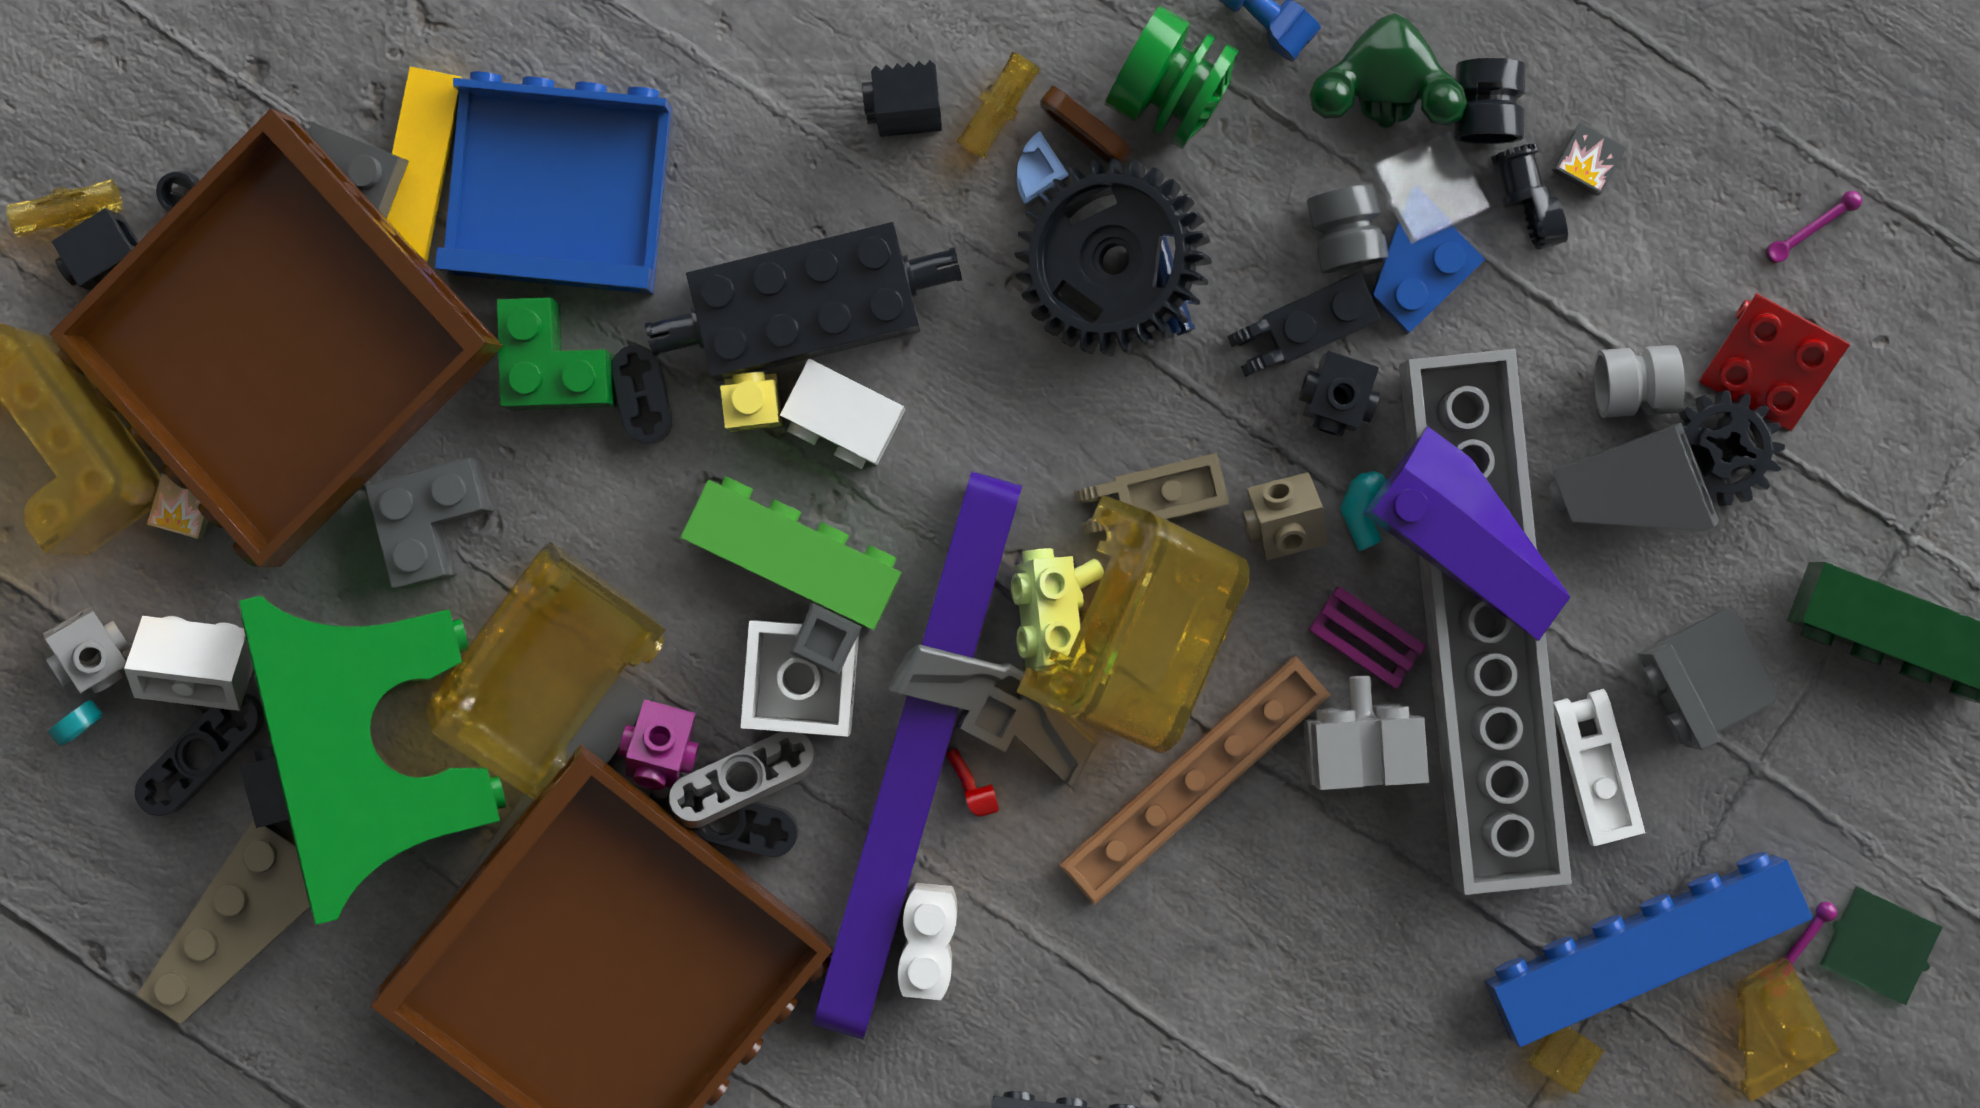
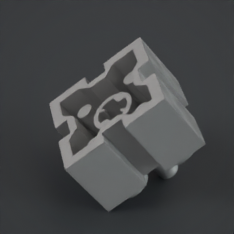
[1303,675,1429,790]

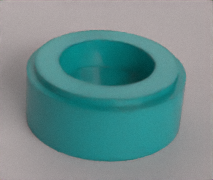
[47,699,103,747]

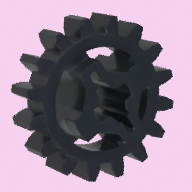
[1668,391,1785,506]

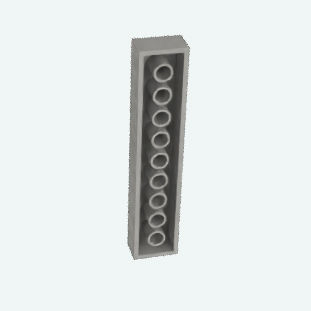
[1399,349,1572,895]

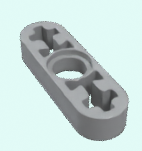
[669,731,814,828]

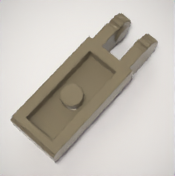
[1074,453,1229,535]

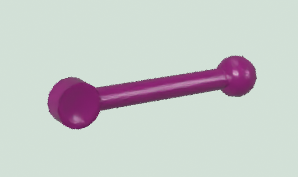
[1766,191,1862,263]
[1760,902,1837,994]

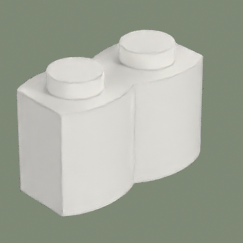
[898,883,957,1000]

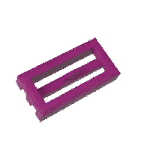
[1307,586,1426,689]

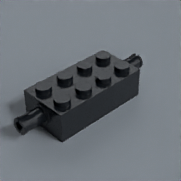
[645,222,963,381]

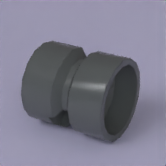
[1307,184,1389,273]

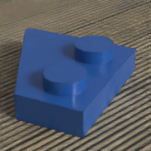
[1371,187,1486,334]

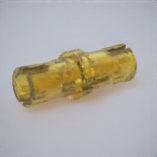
[956,52,1041,160]
[6,179,123,237]

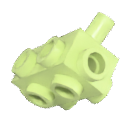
[1011,548,1104,679]

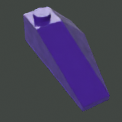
[1363,426,1570,641]

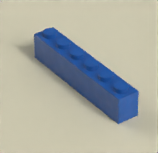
[1484,852,1813,1047]

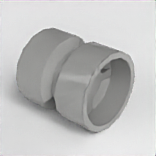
[1594,345,1685,418]

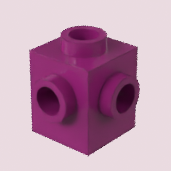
[618,699,699,790]

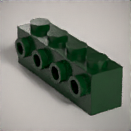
[1787,562,1980,704]

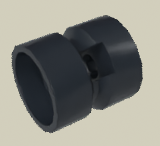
[1454,58,1526,144]

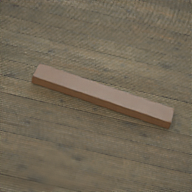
[1059,655,1331,905]

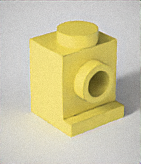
[720,372,783,432]

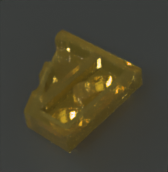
[1737,956,1839,1102]

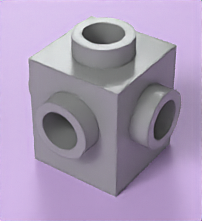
[43,605,130,693]

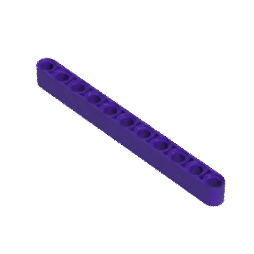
[813,471,1022,1040]

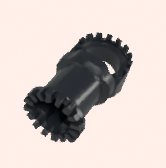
[1491,143,1568,250]

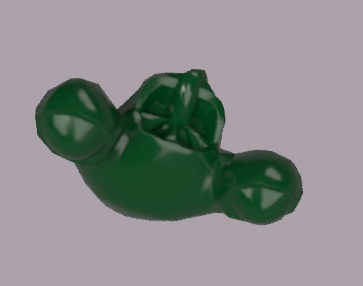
[1309,13,1467,128]

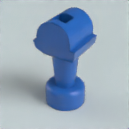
[1219,0,1321,62]

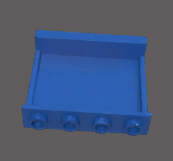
[435,71,672,295]

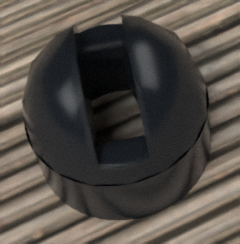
[156,171,200,212]

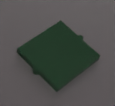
[1819,886,1942,1005]

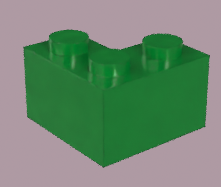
[497,298,616,411]

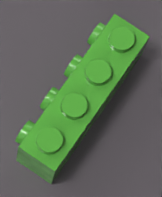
[680,476,903,630]

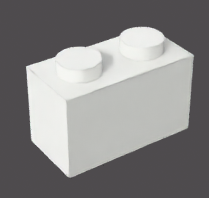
[780,359,905,469]
[124,616,253,711]

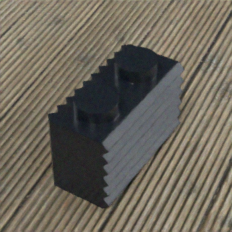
[862,60,942,137]

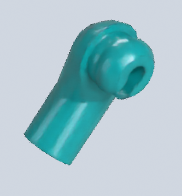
[1340,471,1387,551]

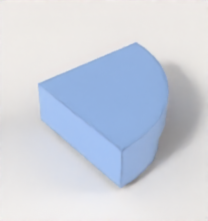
[1016,131,1069,206]

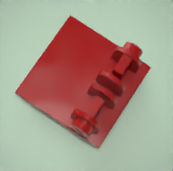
[1699,293,1850,432]

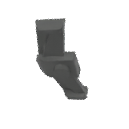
[888,644,1097,789]

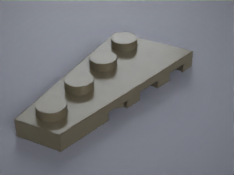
[137,819,310,1024]

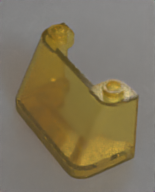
[426,542,666,800]

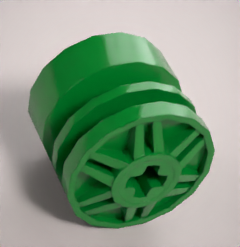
[1104,6,1239,149]

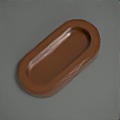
[1040,86,1133,165]

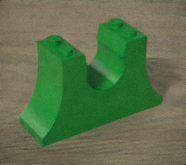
[239,596,506,925]

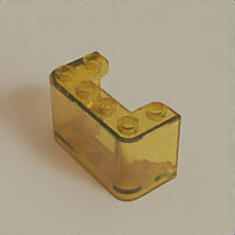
[0,323,161,556]
[1017,495,1249,753]

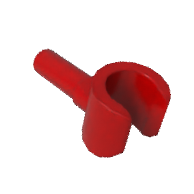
[946,748,999,817]

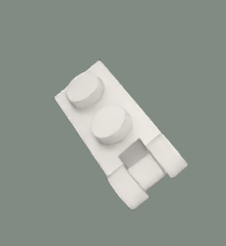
[1553,689,1645,846]

